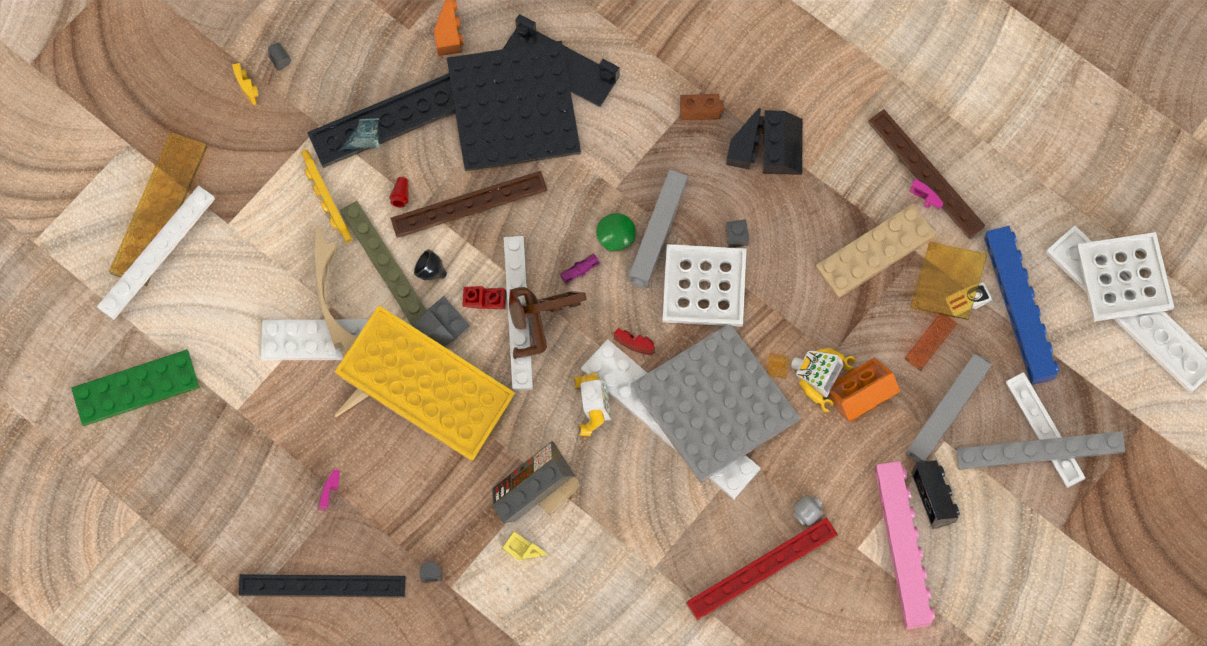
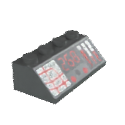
[492,441,575,523]

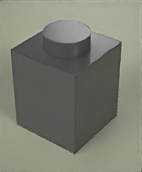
[725,219,749,248]

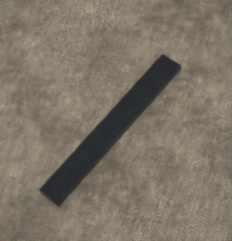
[238,574,406,598]

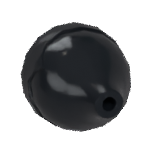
[414,249,447,281]

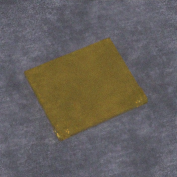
[910,242,987,320]

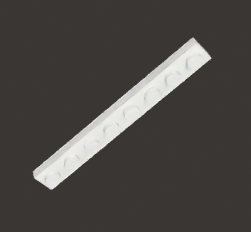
[97,185,215,320]
[504,236,533,391]

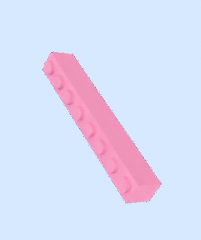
[875,461,935,630]

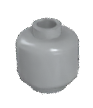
[792,495,823,526]

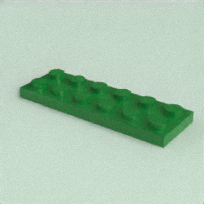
[71,349,200,426]

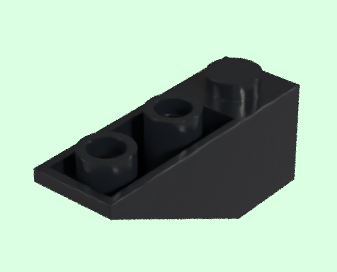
[726,108,764,169]

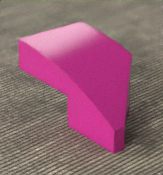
[910,178,943,209]
[318,470,340,511]

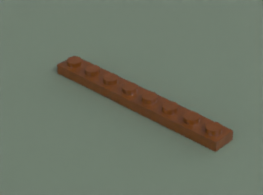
[868,109,985,239]
[390,171,547,238]

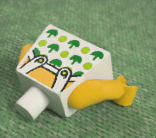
[791,348,855,413]
[573,373,611,437]

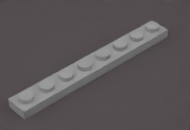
[957,431,1125,470]

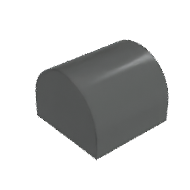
[268,43,291,71]
[420,562,442,583]

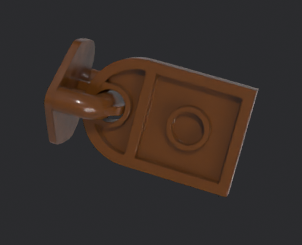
[509,287,587,359]

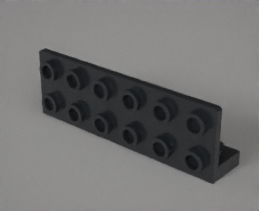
[503,14,620,107]

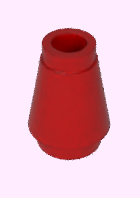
[389,177,409,208]

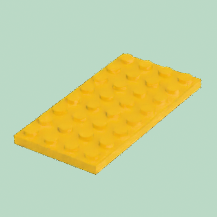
[334,305,515,461]

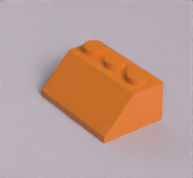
[828,357,901,422]

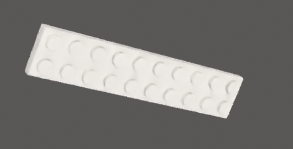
[1046,225,1207,394]
[581,339,761,500]

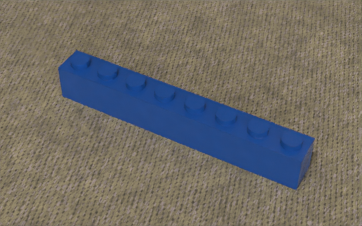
[984,226,1059,385]

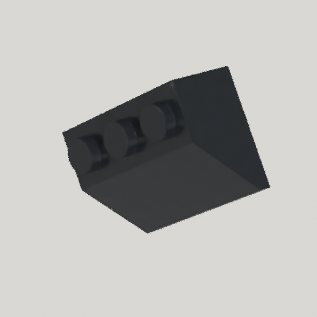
[763,110,803,175]
[911,460,960,530]

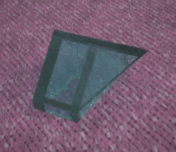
[340,118,380,150]

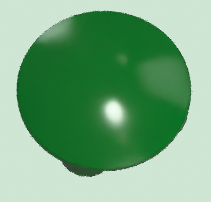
[596,213,636,252]

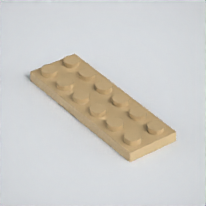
[815,204,936,299]

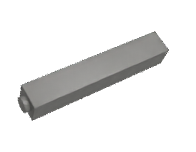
[629,170,688,288]
[905,354,991,462]

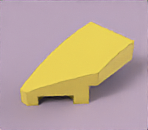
[501,531,546,560]

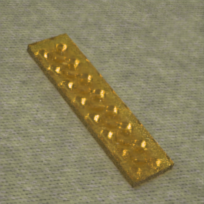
[109,132,207,286]

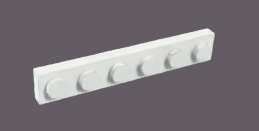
[1006,372,1085,488]

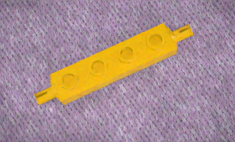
[301,150,353,243]

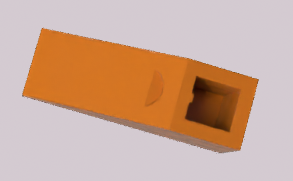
[434,0,464,56]

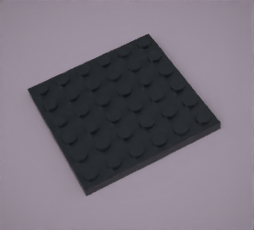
[447,41,581,171]

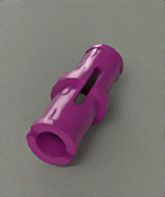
[560,253,600,285]

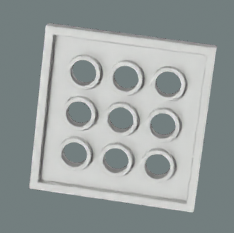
[1076,232,1174,322]
[662,244,746,327]

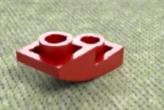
[462,286,506,309]
[614,328,655,355]

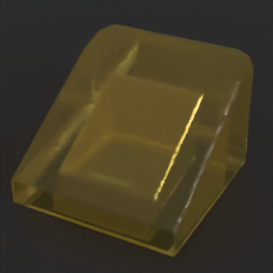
[766,353,789,379]

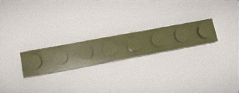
[340,201,427,326]

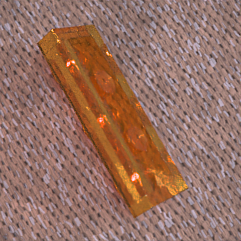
[905,312,957,371]

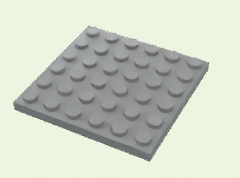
[630,325,800,483]

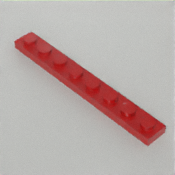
[686,517,838,621]

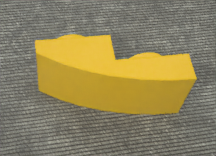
[232,63,259,105]

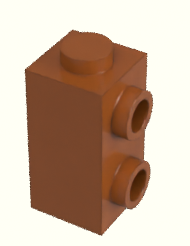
[680,94,724,120]

